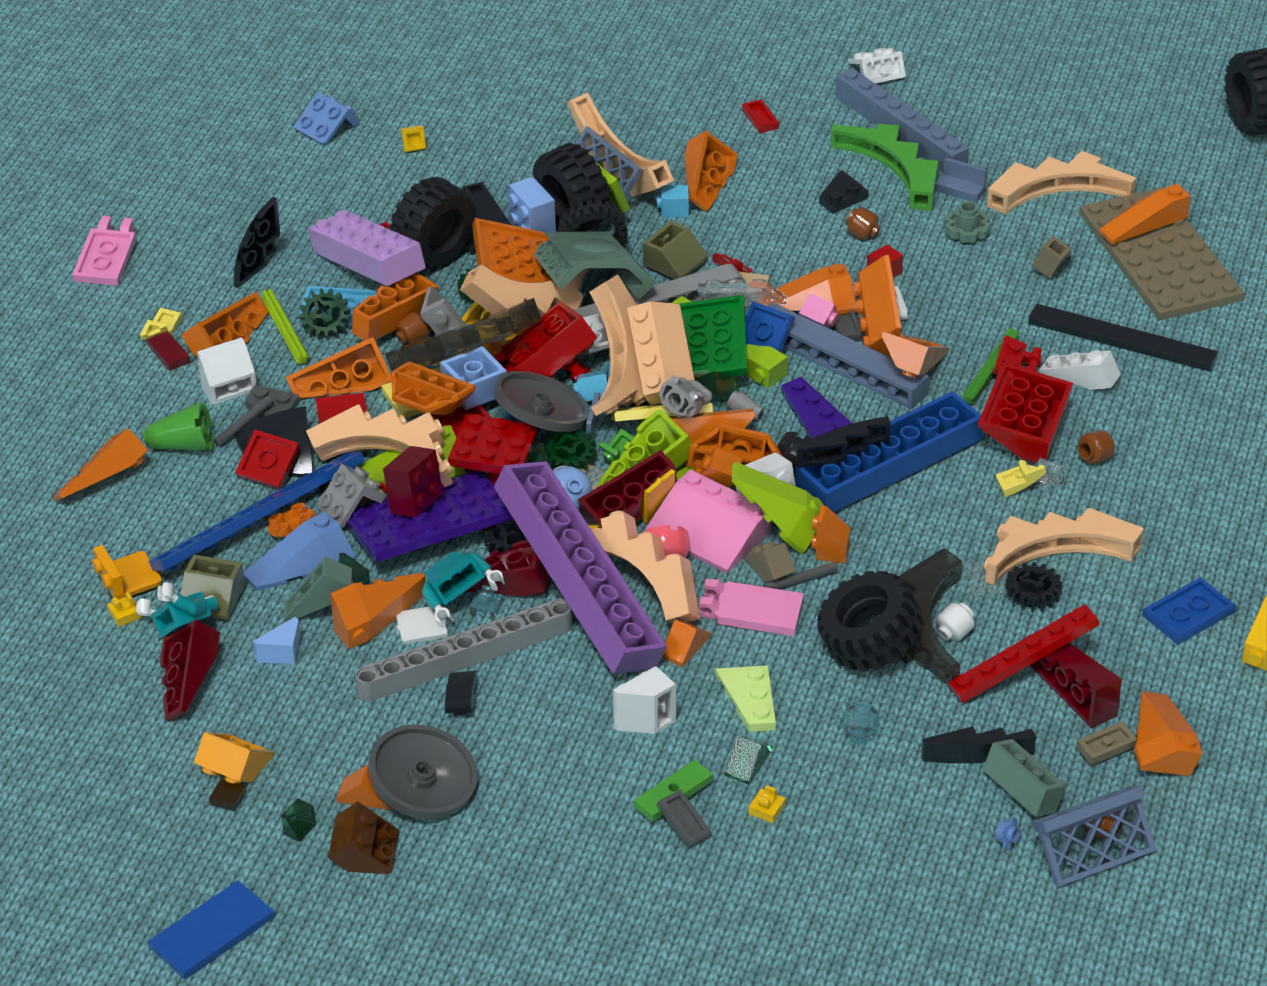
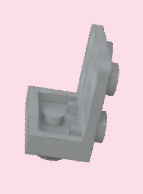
[421,286,472,348]
[318,464,386,528]

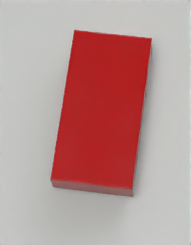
[742,99,779,134]

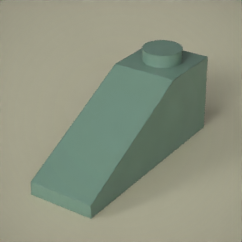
[284,556,353,622]

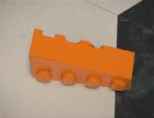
[352,272,438,341]

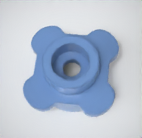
[996,817,1021,850]

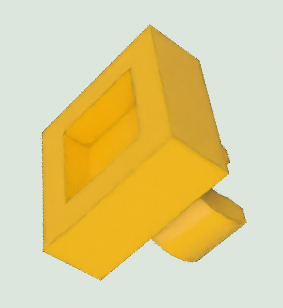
[400,125,426,152]
[107,592,142,627]
[748,785,786,823]

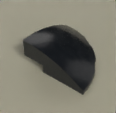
[234,197,281,288]
[235,407,313,477]

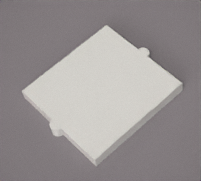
[396,607,448,644]

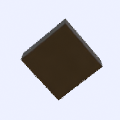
[209,779,246,811]

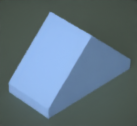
[253,617,301,664]

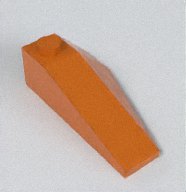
[754,264,857,315]
[181,291,269,357]
[52,428,148,501]
[330,573,426,649]
[1134,692,1203,776]

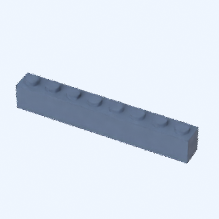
[835,68,969,172]
[768,302,929,409]

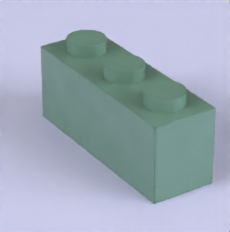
[983,739,1066,817]

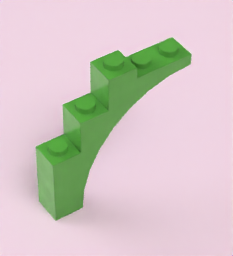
[831,123,938,211]

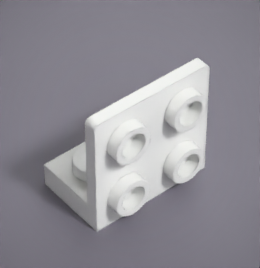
[848,48,906,83]

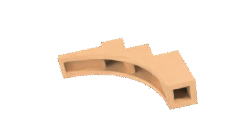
[567,92,674,197]
[987,151,1136,214]
[460,264,590,323]
[589,275,647,416]
[306,404,453,488]
[983,508,1144,585]
[591,511,700,624]

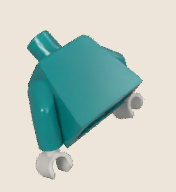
[422,552,505,628]
[136,582,218,638]

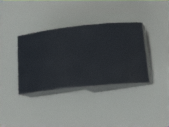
[445,670,477,715]

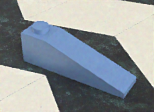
[243,511,356,591]

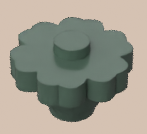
[944,201,990,243]

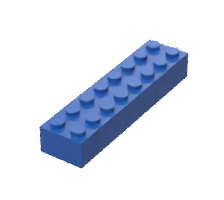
[795,391,983,512]

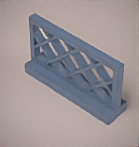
[576,126,643,214]
[1032,786,1156,887]

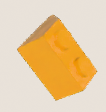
[194,732,274,784]

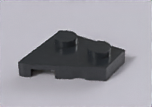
[819,170,869,214]

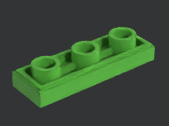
[634,759,713,822]

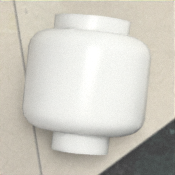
[936,603,975,642]

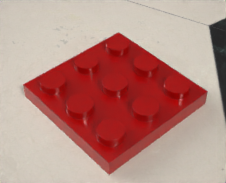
[448,414,538,474]

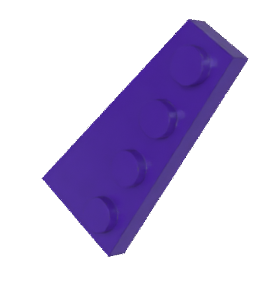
[781,377,853,438]

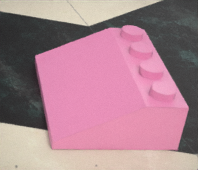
[645,469,772,574]

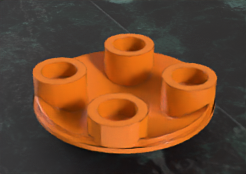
[268,503,316,537]

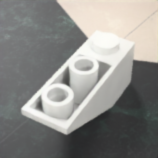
[1039,350,1121,390]

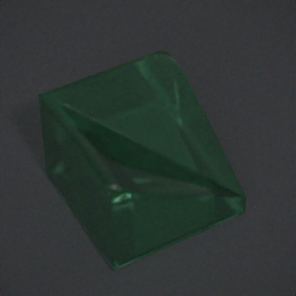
[281,799,316,842]

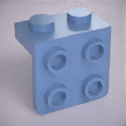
[295,92,360,145]

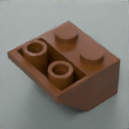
[328,801,399,874]

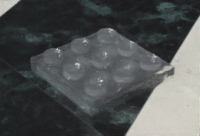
[698,279,786,305]

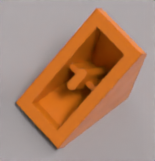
[661,619,711,667]
[336,764,391,810]

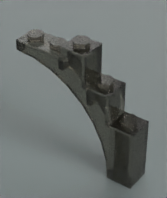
[385,298,542,371]
[899,548,962,687]

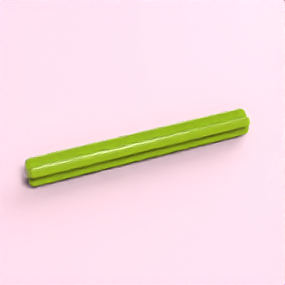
[261,289,309,365]

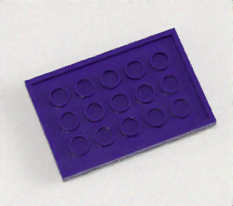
[346,470,514,562]

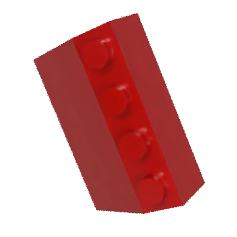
[499,301,598,378]
[977,362,1073,465]

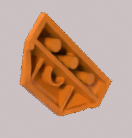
[391,361,476,415]
[668,408,755,443]
[687,423,783,468]

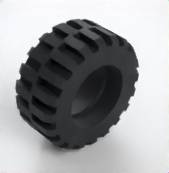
[1224,48,1267,136]
[532,143,611,232]
[390,177,477,270]
[817,571,923,671]

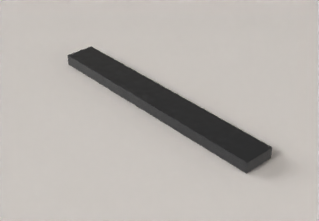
[1028,303,1218,371]

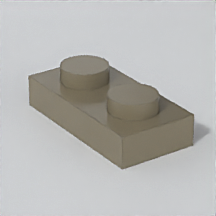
[1076,721,1137,766]

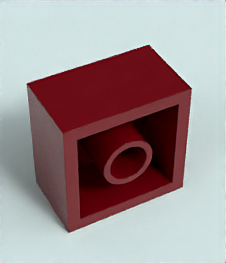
[383,446,443,517]

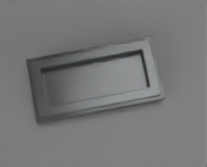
[834,310,865,342]
[656,789,712,849]

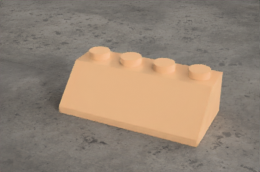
[627,301,695,406]

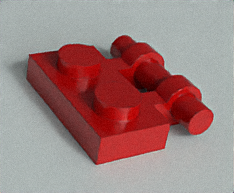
[992,335,1042,375]

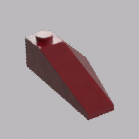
[464,540,550,596]
[160,620,220,721]

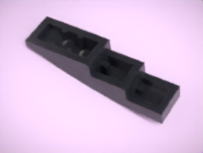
[796,416,891,468]
[921,726,1036,764]

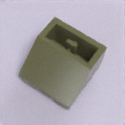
[643,220,708,279]
[181,554,245,620]

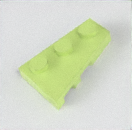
[715,666,776,732]

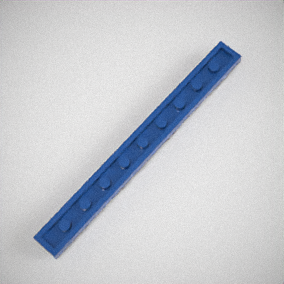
[149,452,365,573]

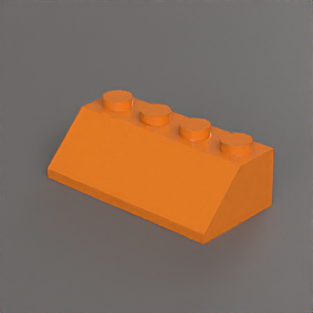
[854,255,901,358]

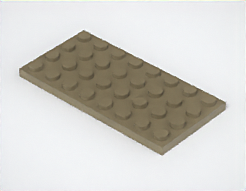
[1079,187,1245,321]

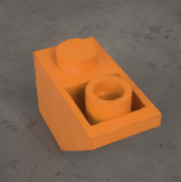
[693,447,742,488]
[812,505,851,564]

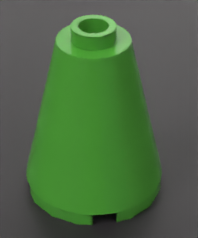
[143,402,214,451]

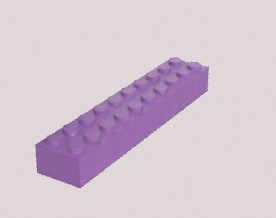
[494,461,667,674]

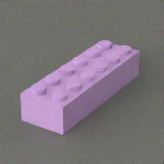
[308,210,426,286]

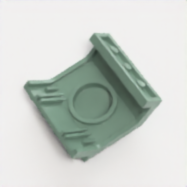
[533,232,656,300]

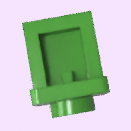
[599,429,634,464]

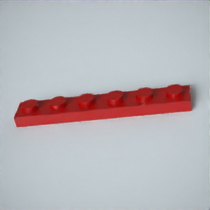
[948,604,1100,704]

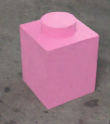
[799,293,838,329]

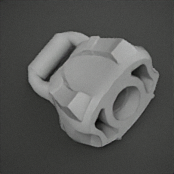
[659,375,712,418]

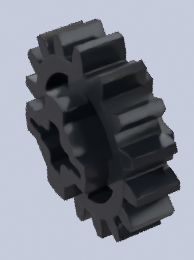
[484,519,527,554]
[1005,562,1062,609]

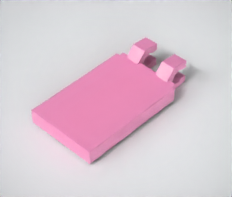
[72,216,136,286]
[699,579,804,636]

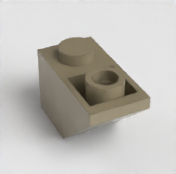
[1032,236,1072,278]
[743,540,796,582]

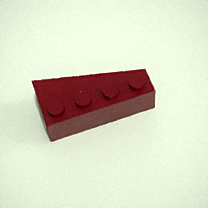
[578,450,677,528]
[1030,643,1122,729]

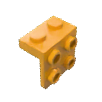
[91,545,162,600]

